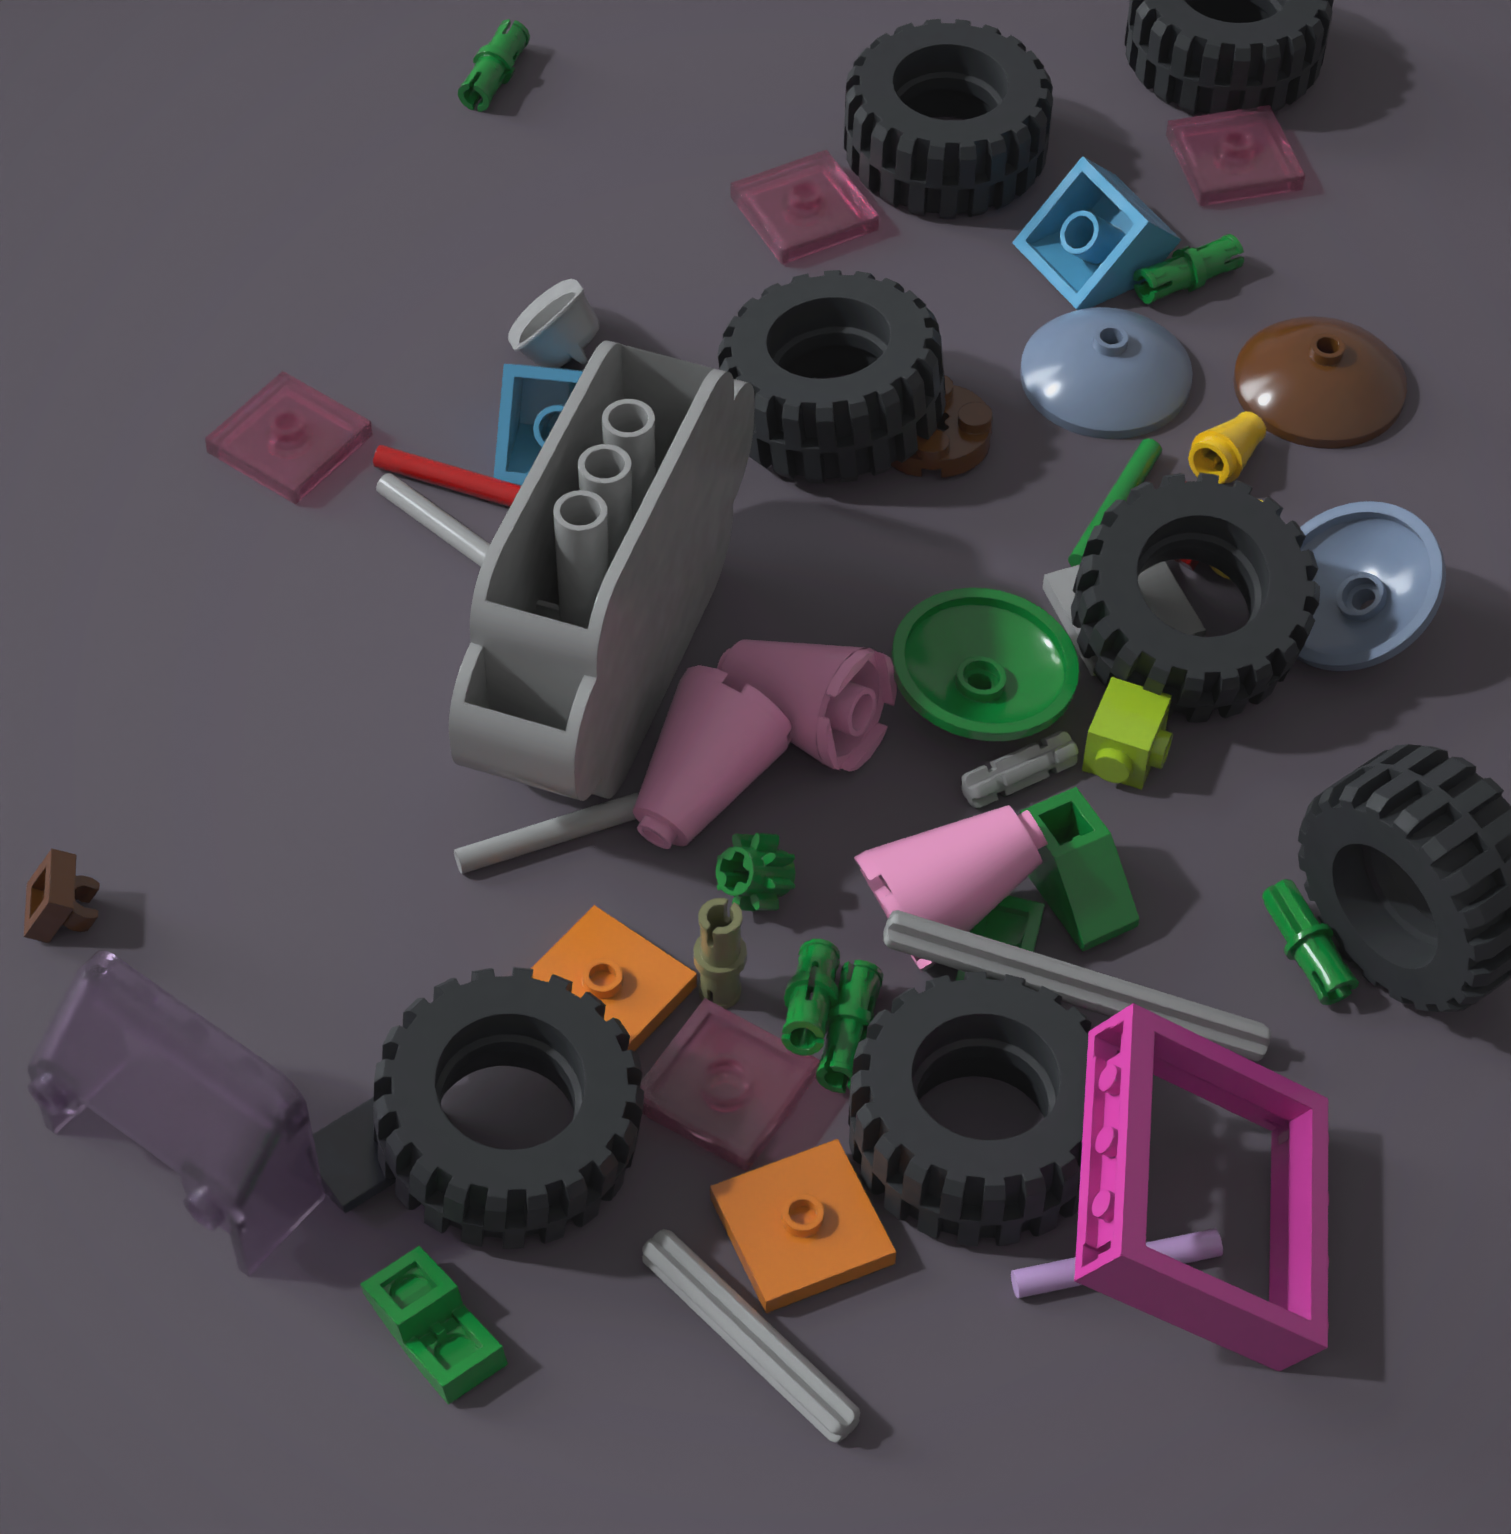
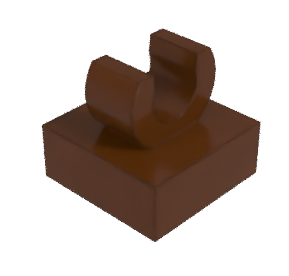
[24,848,100,943]

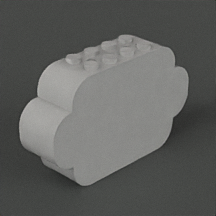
[449,340,755,801]

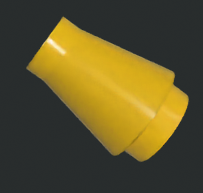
[1188,411,1266,484]

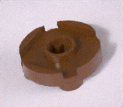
[891,375,993,477]

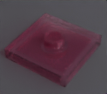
[1166,105,1305,206]
[731,149,879,264]
[205,371,373,504]
[640,998,820,1172]

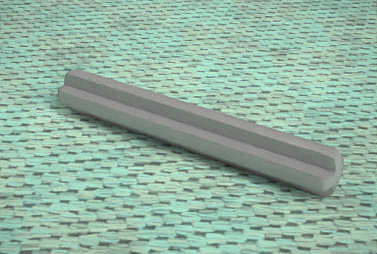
[642,1229,860,1443]

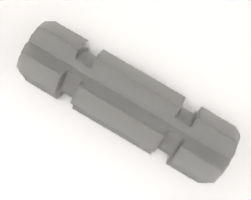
[960,731,1079,808]

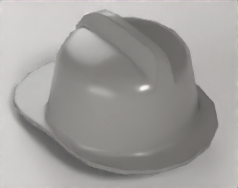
[508,278,600,368]

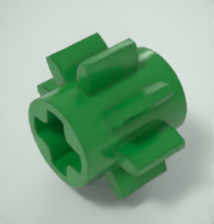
[716,833,796,911]

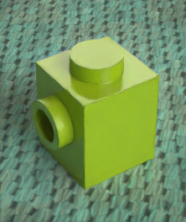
[1082,677,1173,790]

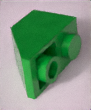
[1020,787,1140,952]

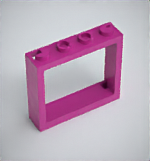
[1074,1003,1329,1371]

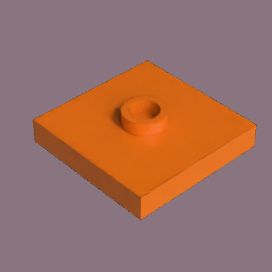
[531,905,697,1051]
[710,1139,896,1313]

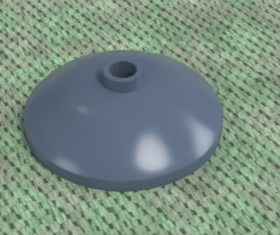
[1020,307,1193,439]
[1297,501,1446,671]

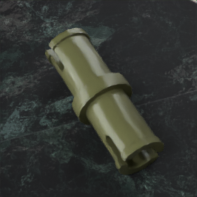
[693,898,747,1010]

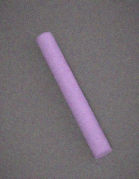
[1011,1228,1223,1298]

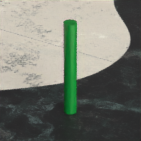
[1068,438,1162,567]

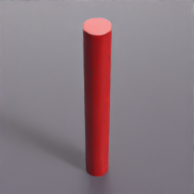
[373,445,521,507]

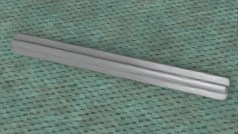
[883,910,1271,1061]

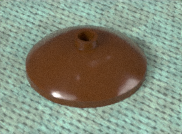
[1233,316,1407,449]

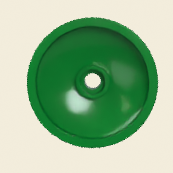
[891,588,1079,741]

